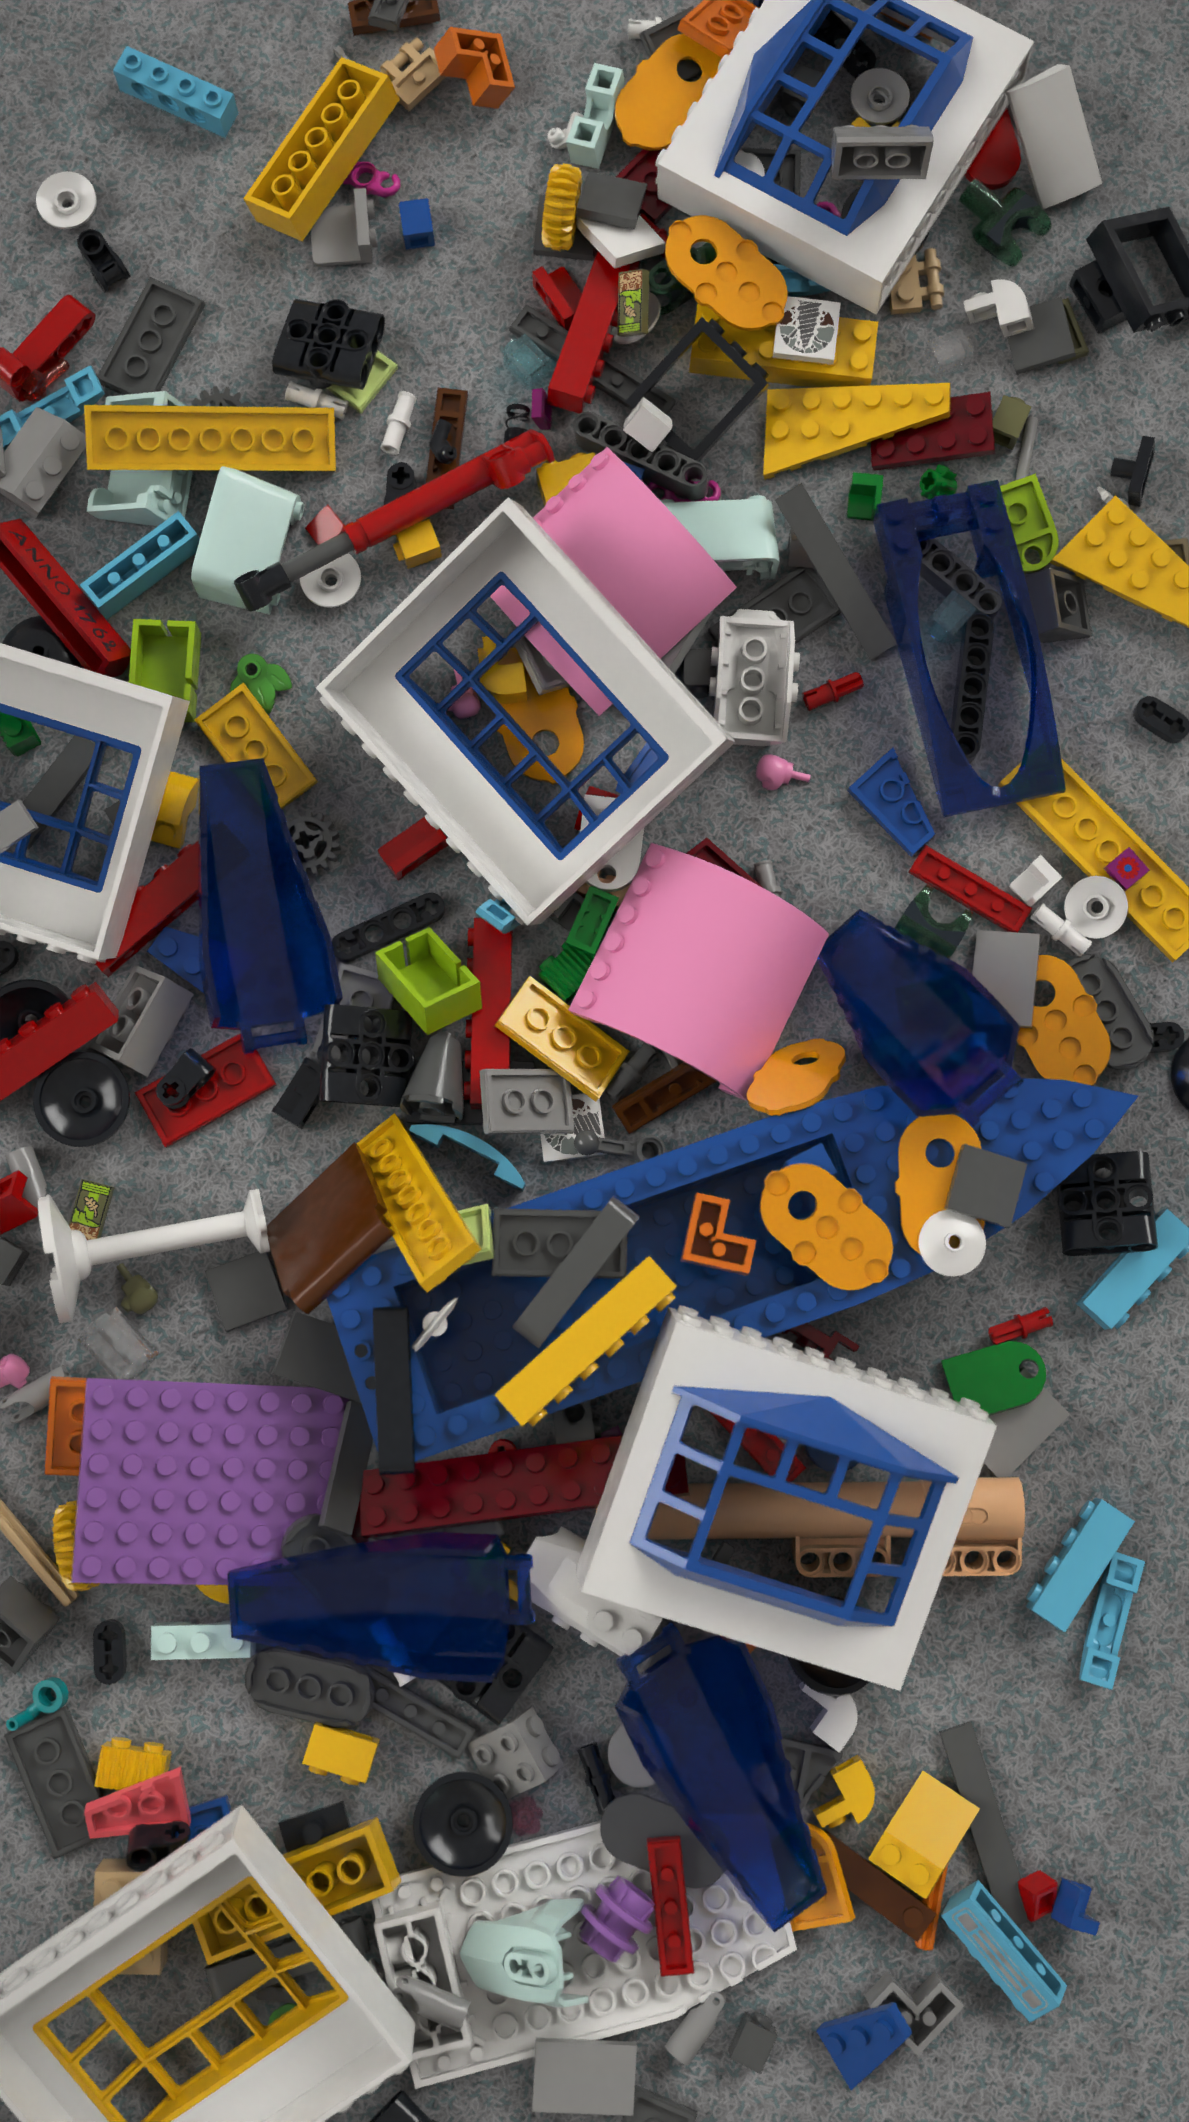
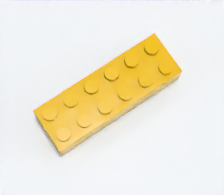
[243,57,399,242]
[689,303,878,388]
[495,1256,677,1427]
[193,1817,401,1965]

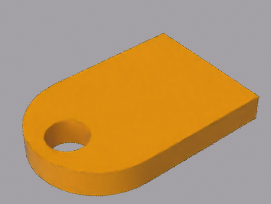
[771,1822,855,1932]

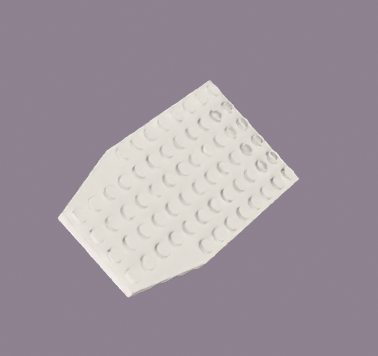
[372,1813,797,2089]

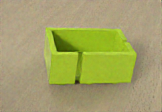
[129,619,201,723]
[375,927,482,1035]

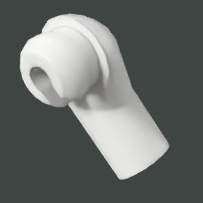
[547,112,583,150]

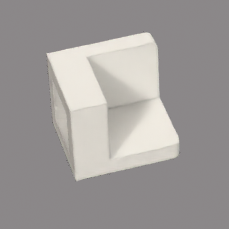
[623,397,672,452]
[1009,855,1063,907]

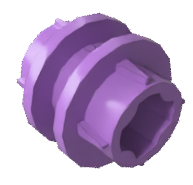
[579,1876,655,1963]

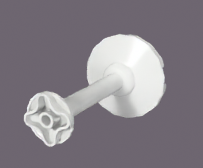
[38,1189,270,1324]

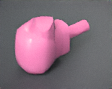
[448,670,481,719]
[756,754,810,790]
[0,1354,30,1389]

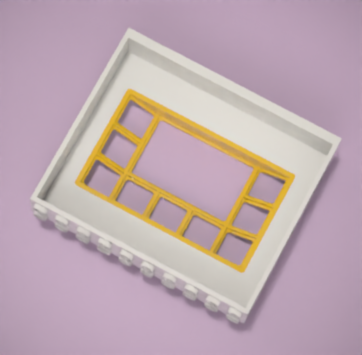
[0,1805,415,2122]

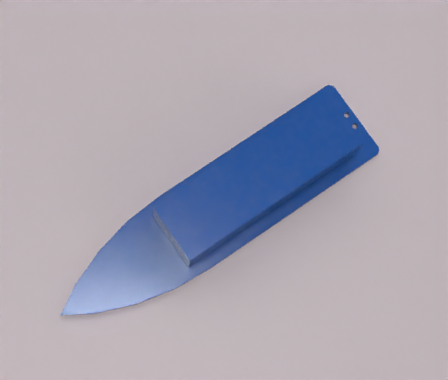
[327,1076,1138,1461]

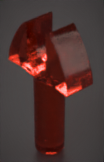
[22,359,70,403]

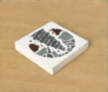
[772,296,841,365]
[540,1093,607,1163]

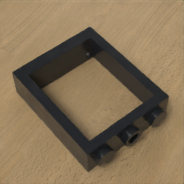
[1086,207,1189,333]
[626,317,770,462]

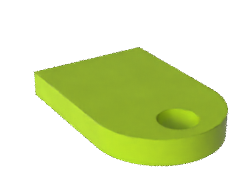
[976,473,1059,574]

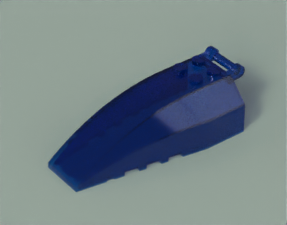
[198,758,343,1054]
[817,909,1024,1127]
[227,1532,536,1683]
[615,1623,827,1932]

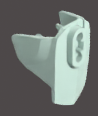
[460,1899,589,2007]

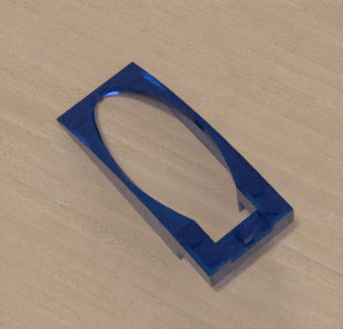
[873,480,1066,818]

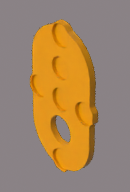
[615,34,722,150]
[665,215,788,331]
[497,647,584,785]
[1014,955,1111,1086]
[747,1038,846,1116]
[895,1107,985,1255]
[760,1163,893,1290]

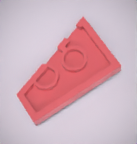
[84,1767,191,1839]

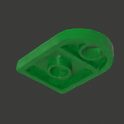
[941,1341,1046,1416]

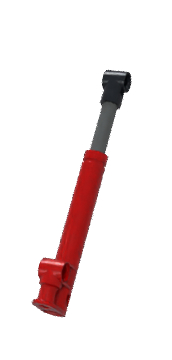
[234,429,555,612]

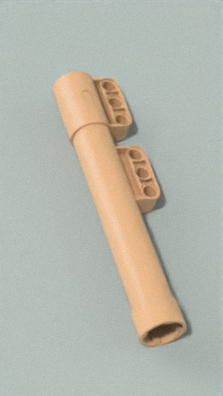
[596,1477,1025,1578]

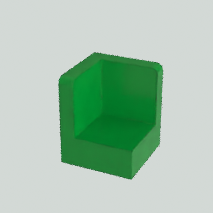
[847,472,884,521]

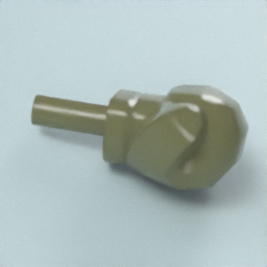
[116,1263,158,1315]

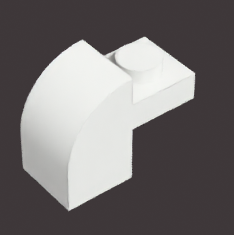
[963,279,1034,338]
[799,1682,857,1753]

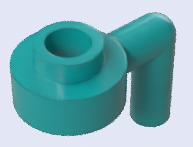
[6,1677,69,1731]

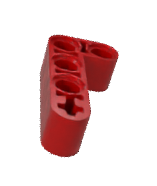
[0,295,96,402]

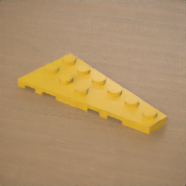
[763,383,951,480]
[1050,495,1189,628]

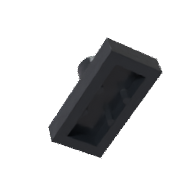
[1111,436,1155,507]
[279,1801,351,1853]

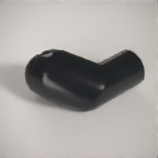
[429,419,457,464]

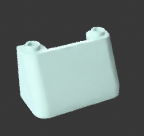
[87,391,193,527]
[191,466,304,615]
[660,495,779,580]

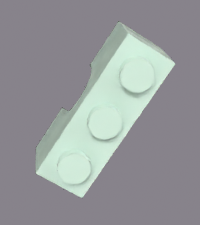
[566,63,625,169]
[151,1620,256,1660]

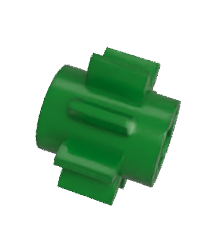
[920,464,957,505]

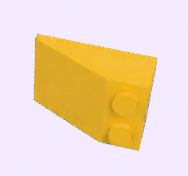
[868,1770,980,1899]

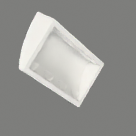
[1006,64,1102,209]

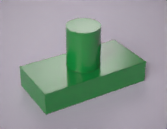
[565,885,619,957]

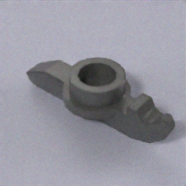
[256,1981,323,2004]

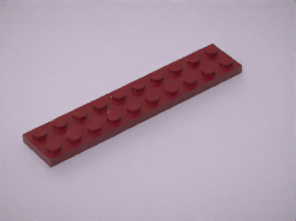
[360,1435,690,1538]

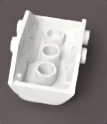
[709,609,800,746]
[516,1526,663,1664]

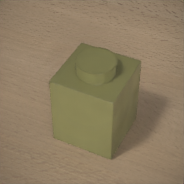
[993,395,1032,450]

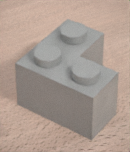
[864,1971,965,2056]

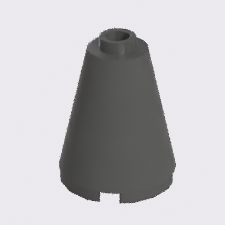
[400,1032,464,1124]

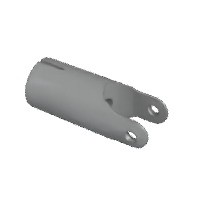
[5,1146,47,1219]
[0,1365,72,1423]
[392,1975,471,2032]
[665,1991,726,2066]

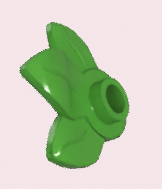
[230,654,292,714]

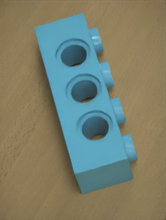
[113,46,238,138]

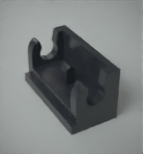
[272,1057,331,1129]

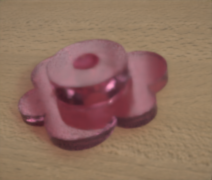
[510,1797,543,1836]

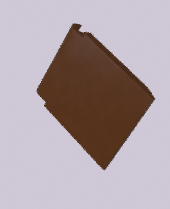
[267,1142,395,1314]

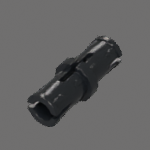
[577,1742,615,1815]

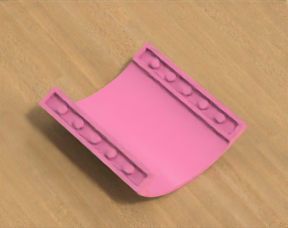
[490,447,737,716]
[568,843,829,1101]

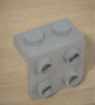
[311,188,377,267]
[468,1706,564,1799]

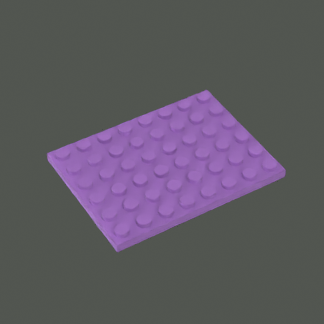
[71,1378,349,1586]

